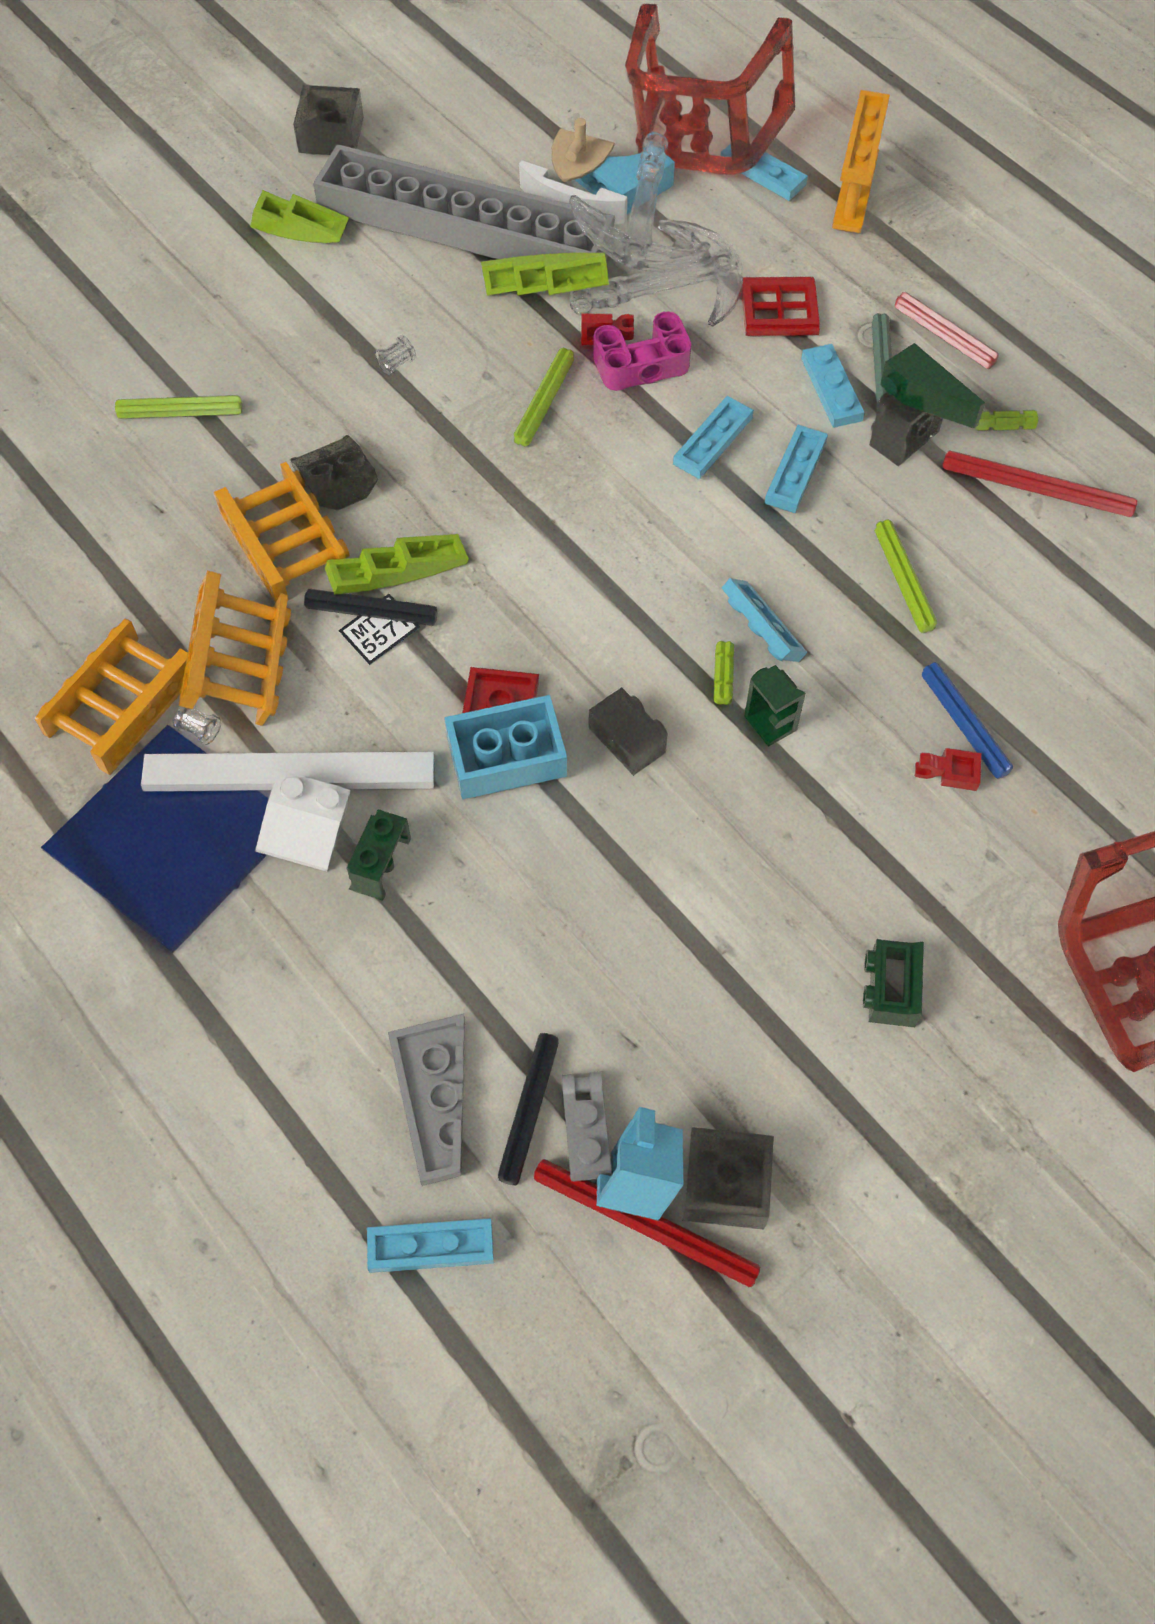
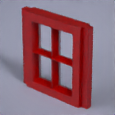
[741,277,820,336]

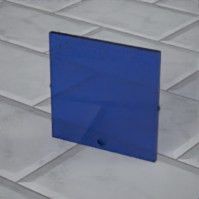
[41,725,269,953]

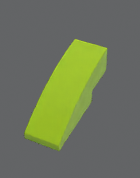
[250,190,349,243]

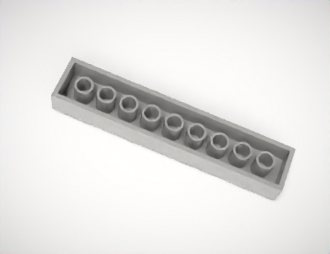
[313,144,615,259]

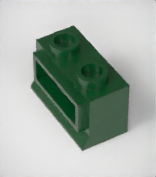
[744,665,806,747]
[346,809,411,901]
[863,939,924,1028]

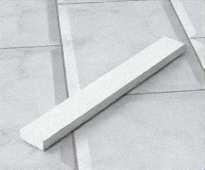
[141,752,434,791]

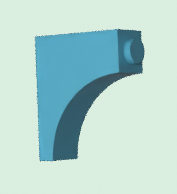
[575,147,675,215]

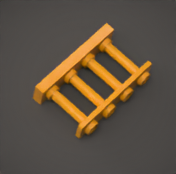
[832,90,890,233]
[214,462,350,603]
[179,570,291,726]
[35,619,188,775]

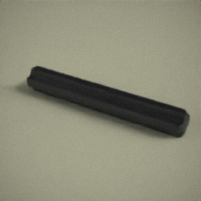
[304,589,438,626]
[498,1033,559,1186]

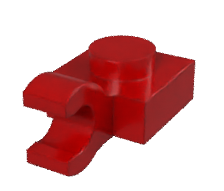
[581,313,634,345]
[915,748,981,791]

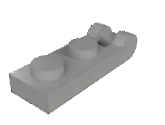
[562,1072,611,1181]

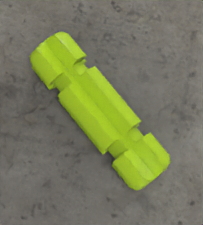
[975,410,1038,431]
[714,641,734,705]

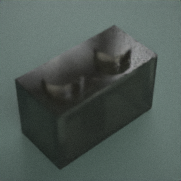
[588,687,668,776]

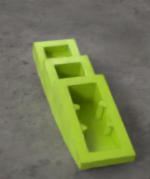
[481,252,609,296]
[325,534,469,595]

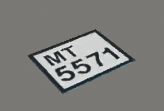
[338,594,420,665]

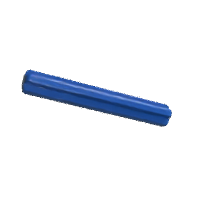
[922,662,1013,779]

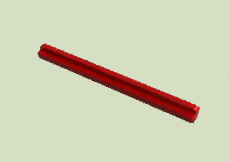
[943,450,1137,517]
[534,1159,761,1287]

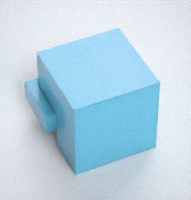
[597,1107,684,1220]

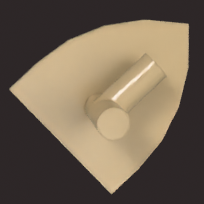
[552,118,615,183]

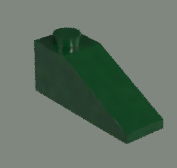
[880,343,985,428]

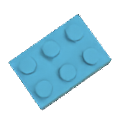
[444,695,567,800]

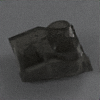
[290,435,378,511]

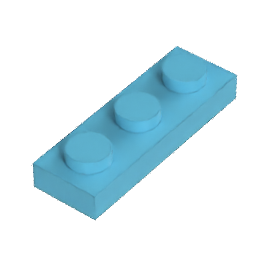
[720,137,808,201]
[801,344,864,428]
[673,396,754,479]
[764,425,828,513]
[722,578,808,662]
[367,1218,494,1273]

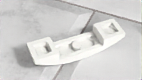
[519,160,628,224]

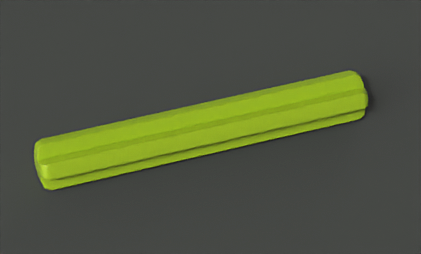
[514,347,574,447]
[115,395,242,419]
[875,519,937,633]

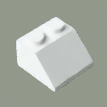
[256,769,351,872]

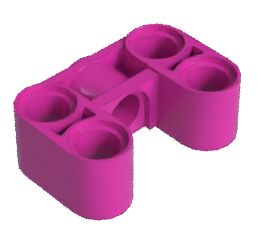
[594,311,691,391]

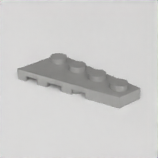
[388,1014,465,1186]

